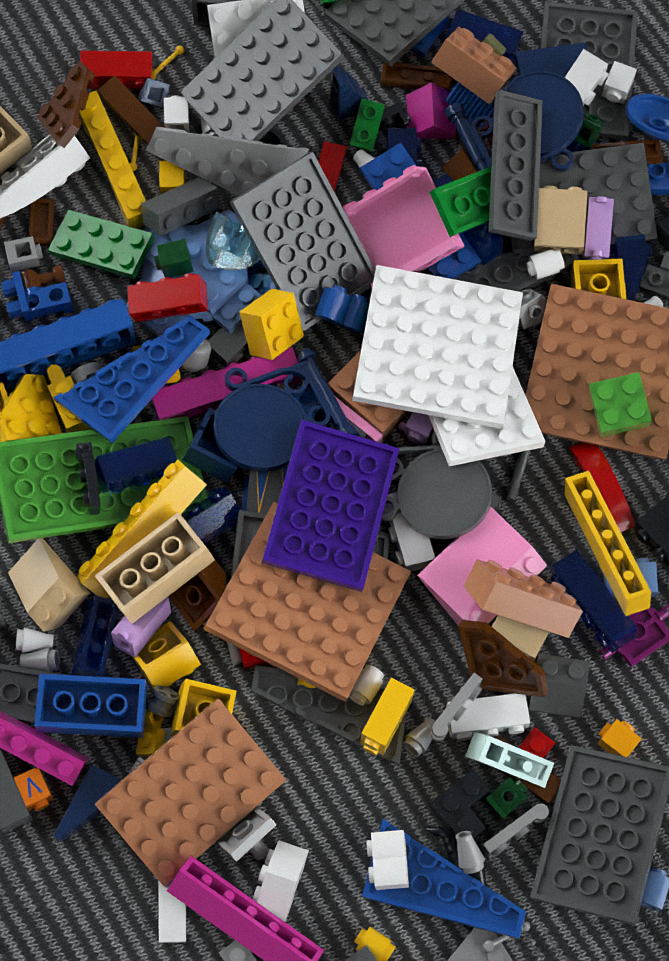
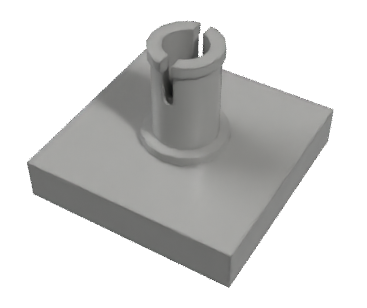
[215,806,276,862]

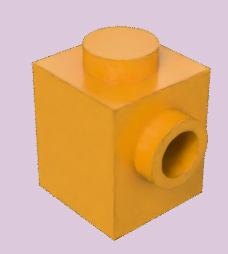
[598,719,642,757]

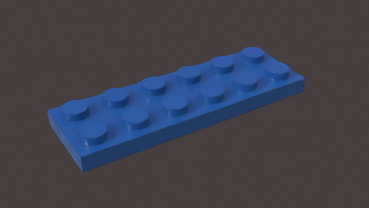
[360,143,481,279]

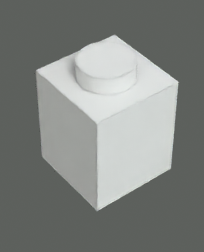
[602,61,637,104]
[164,95,190,133]

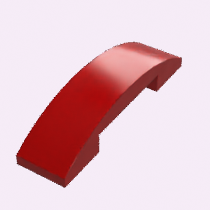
[569,443,635,533]

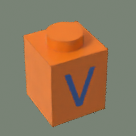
[14,767,54,811]

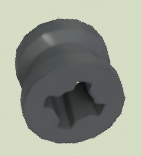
[147,685,179,717]

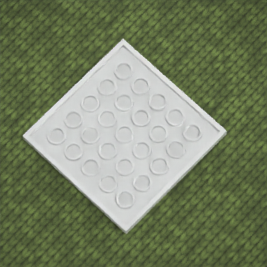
[352,265,523,429]

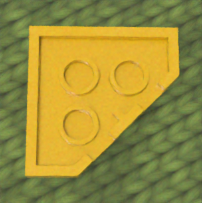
[0,374,62,442]

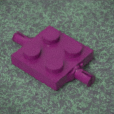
[598,603,669,668]

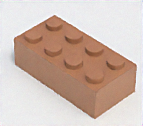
[463,559,583,638]

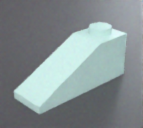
[465,732,554,788]

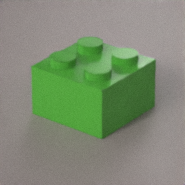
[589,372,651,437]

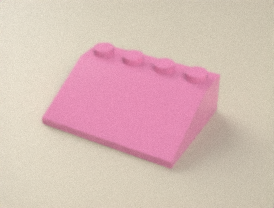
[417,507,547,626]

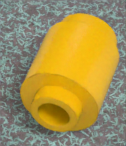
[354,927,396,961]

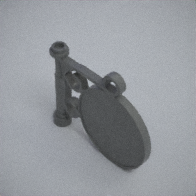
[375,432,492,544]

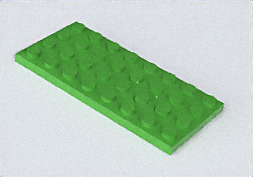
[0,416,210,543]

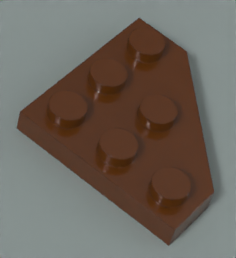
[37,61,94,148]
[459,620,548,697]

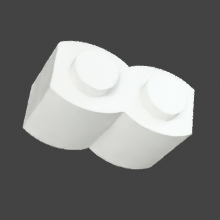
[367,830,409,890]

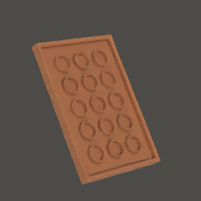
[95,698,286,887]

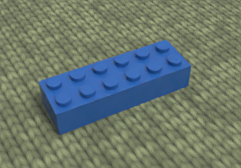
[0,299,136,390]

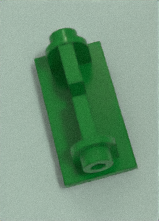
[350,98,385,151]

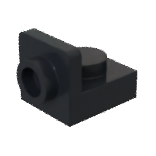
[378,103,411,134]

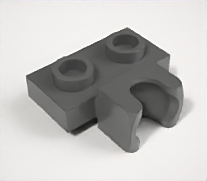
[639,251,669,299]

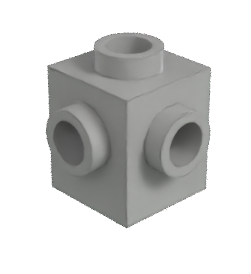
[518,288,547,330]

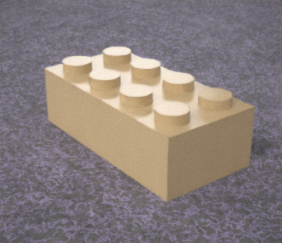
[95,512,215,624]

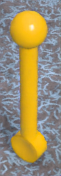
[153,46,185,80]
[129,133,140,171]

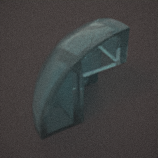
[206,212,261,271]

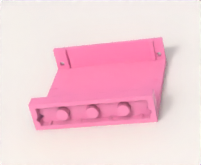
[343,165,464,287]

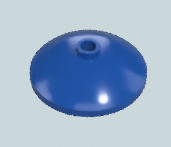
[626,94,669,141]

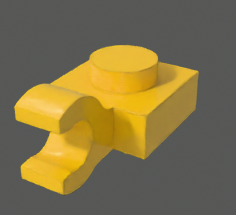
[136,709,166,757]

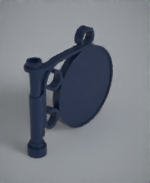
[444,71,584,172]
[214,348,360,472]

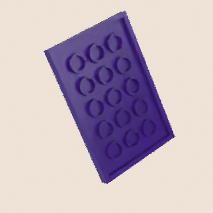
[261,420,399,592]

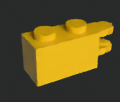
[47,364,91,433]

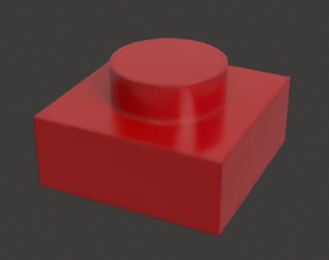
[519,727,555,759]

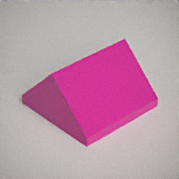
[406,83,456,139]

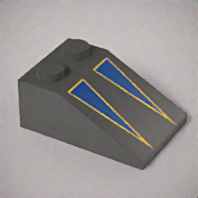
[246,464,289,514]

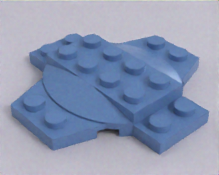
[126,209,262,337]

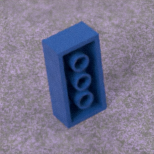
[34,674,148,738]

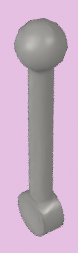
[482,921,530,952]

